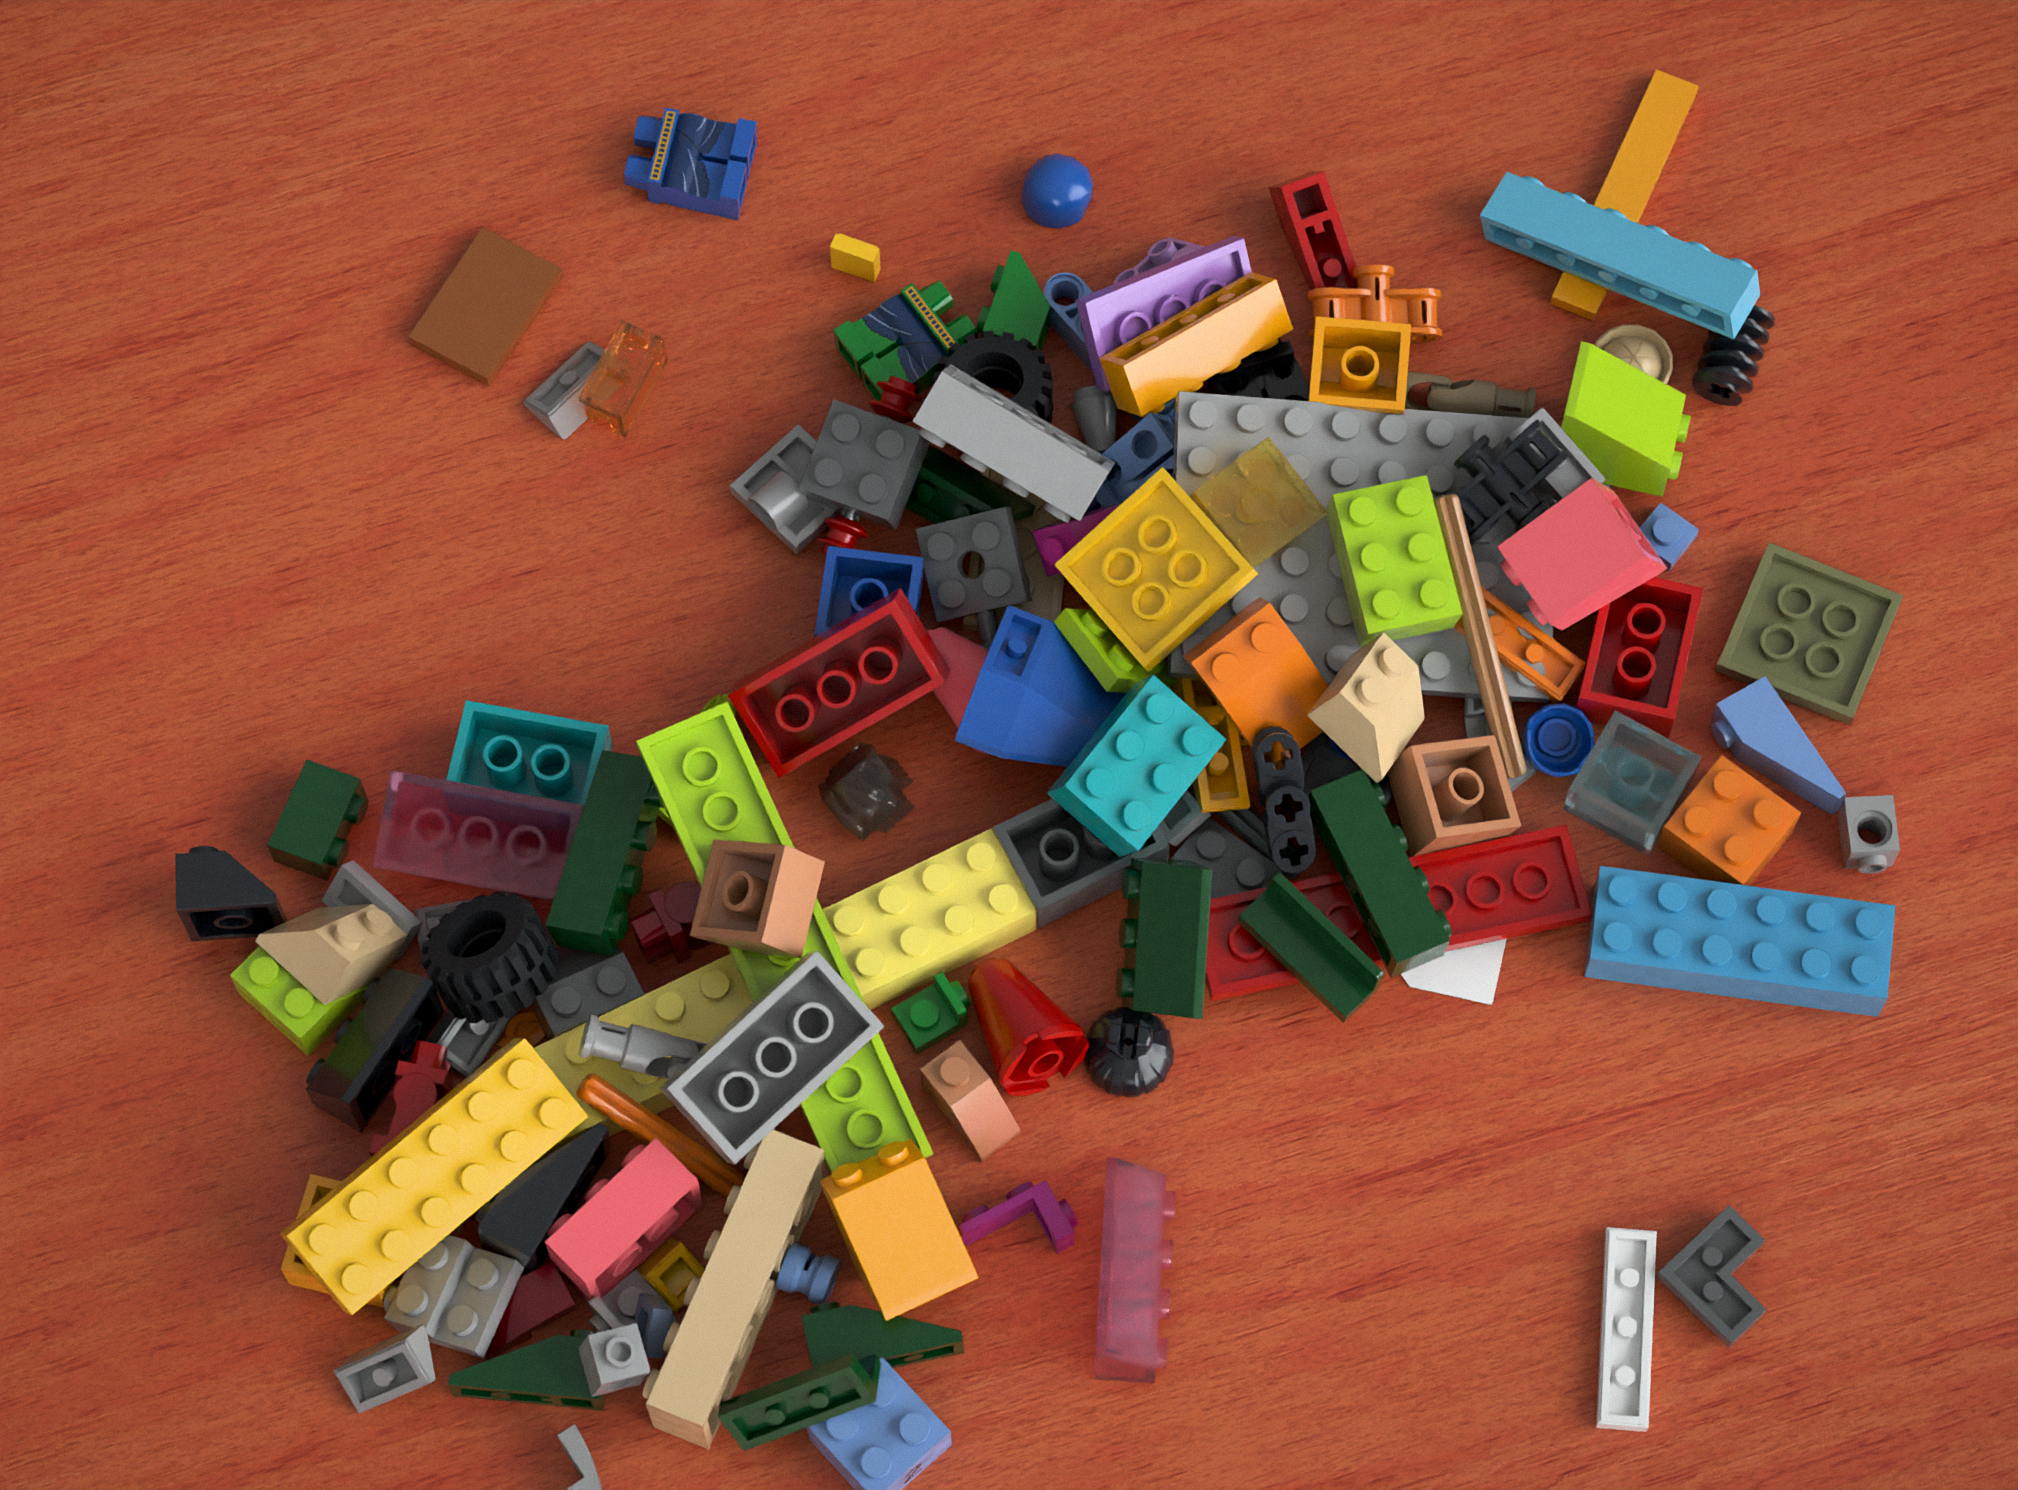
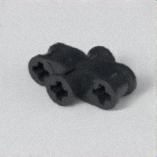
[1453,419,1571,546]
[1252,726,1316,873]

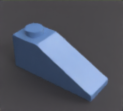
[1710,676,1846,815]

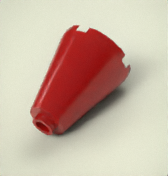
[968,958,1089,1096]

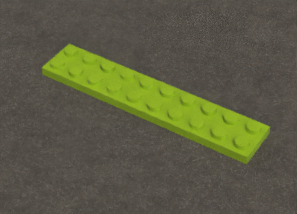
[636,702,934,1174]

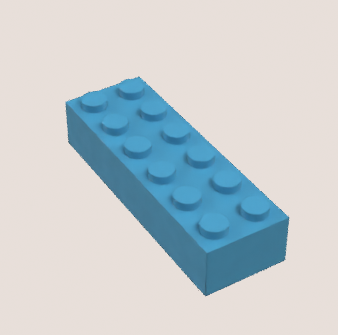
[1584,866,1896,1017]

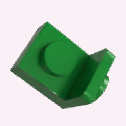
[891,971,971,1054]

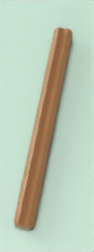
[1434,494,1527,779]

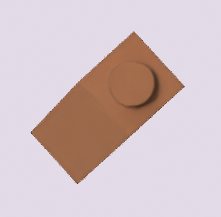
[920,1040,1021,1162]

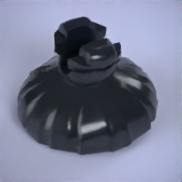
[1084,1006,1174,1097]

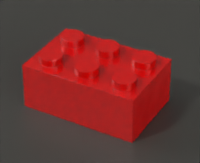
[1576,577,1703,740]

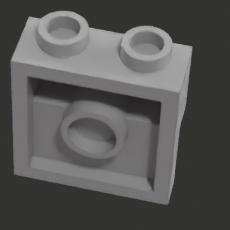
[384,1235,524,1358]

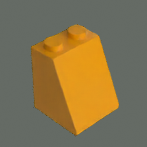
[819,1139,978,1321]

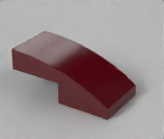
[485,1261,576,1360]

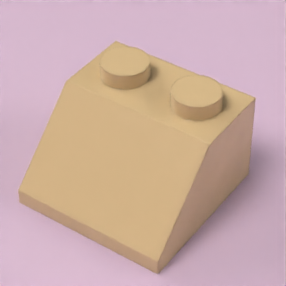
[1307,632,1425,783]
[255,904,408,1005]

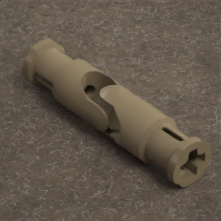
[1405,371,1536,418]

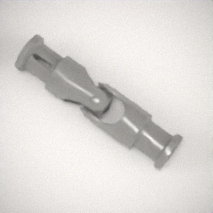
[579,1014,708,1079]

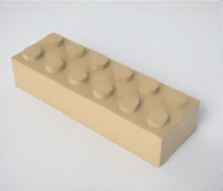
[642,1130,827,1449]

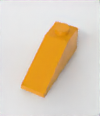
[1171,678,1250,813]

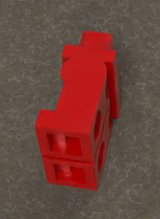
[369,1040,453,1157]

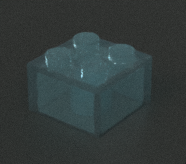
[1563,710,1701,856]

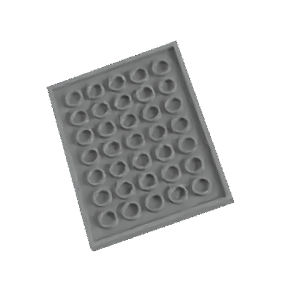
[1167,391,1556,703]

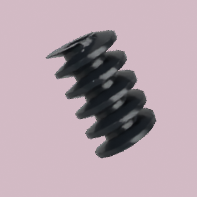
[1692,305,1775,406]

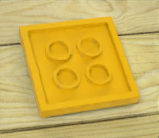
[1054,467,1258,672]

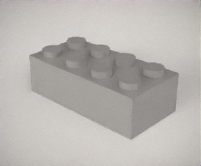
[913,364,1115,522]
[660,951,884,1164]

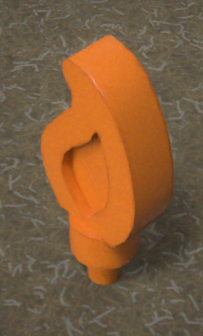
[491,1012,546,1057]

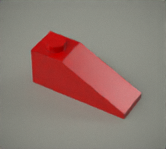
[1268,171,1358,290]

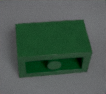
[267,759,369,881]

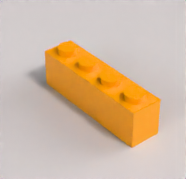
[1099,272,1293,417]

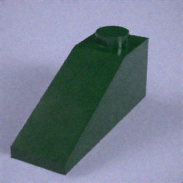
[801,1302,964,1368]
[448,1330,606,1411]

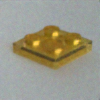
[1190,436,1328,569]

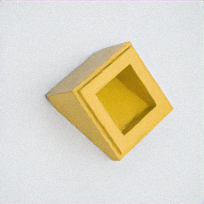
[637,1238,705,1313]

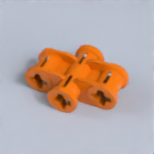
[1307,265,1443,343]

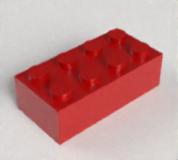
[728,588,951,778]

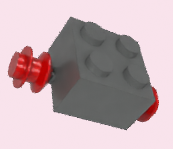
[799,376,930,556]

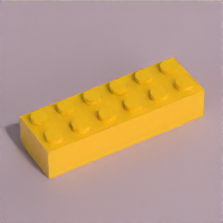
[280,1038,588,1315]

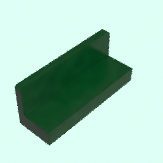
[906,445,1035,524]
[1237,871,1384,1023]
[718,1353,881,1451]

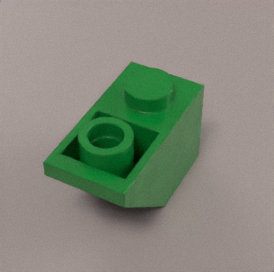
[976,250,1050,351]

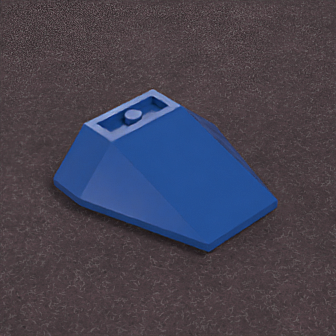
[954,605,1126,767]

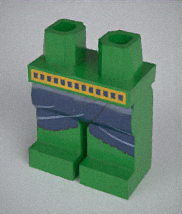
[833,280,978,401]

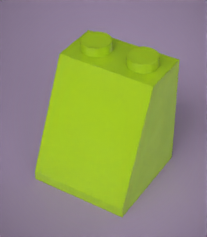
[1561,341,1691,497]

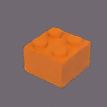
[1657,755,1801,886]

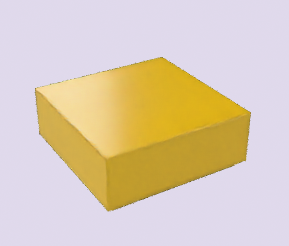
[830,233,881,283]

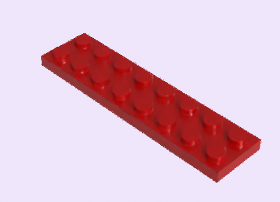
[1205,824,1592,1001]

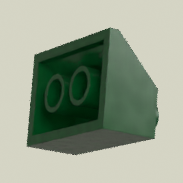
[1116,857,1212,1019]

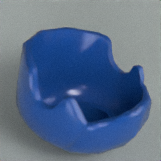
[1021,153,1094,229]
[1521,702,1595,777]

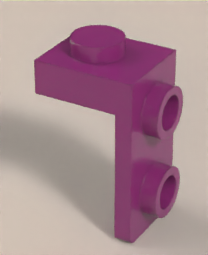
[957,1180,1078,1254]

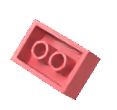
[545,1138,704,1302]

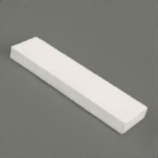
[1596,1227,1657,1432]

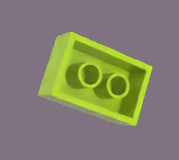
[1325,475,1463,648]

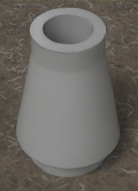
[1071,385,1117,454]

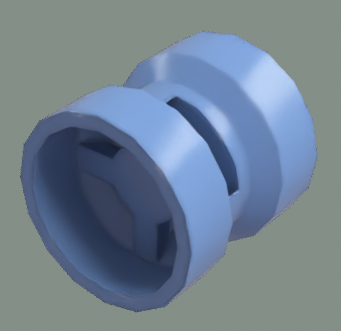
[776,1242,842,1305]

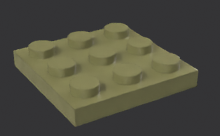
[1715,542,1903,725]

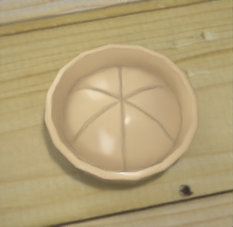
[1595,324,1673,384]

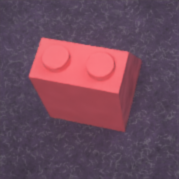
[1497,478,1667,630]

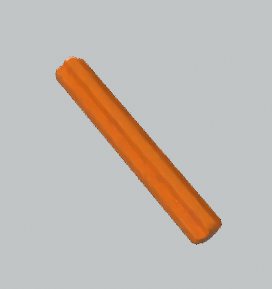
[576,1074,746,1198]

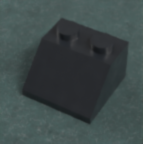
[175,846,287,942]

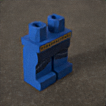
[624,108,757,220]

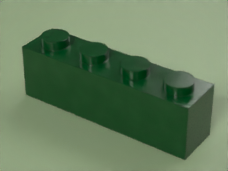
[545,750,664,956]
[1308,769,1452,978]

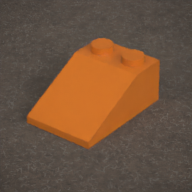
[1182,597,1329,762]

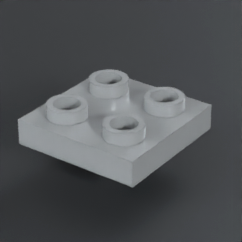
[730,424,841,555]

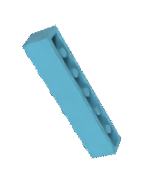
[1480,172,1760,339]

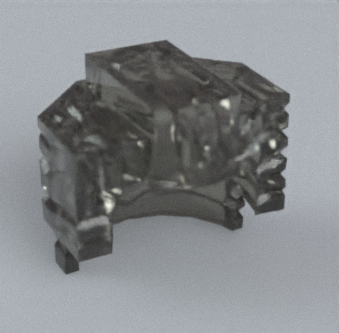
[818,742,915,841]

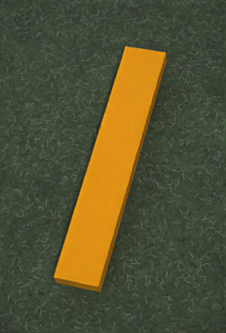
[1550,69,1699,321]

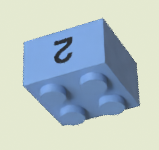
[807,1357,952,1490]

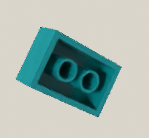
[1047,675,1227,857]
[444,700,613,833]

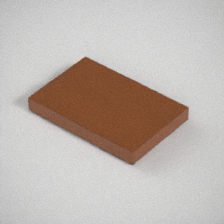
[408,227,563,386]

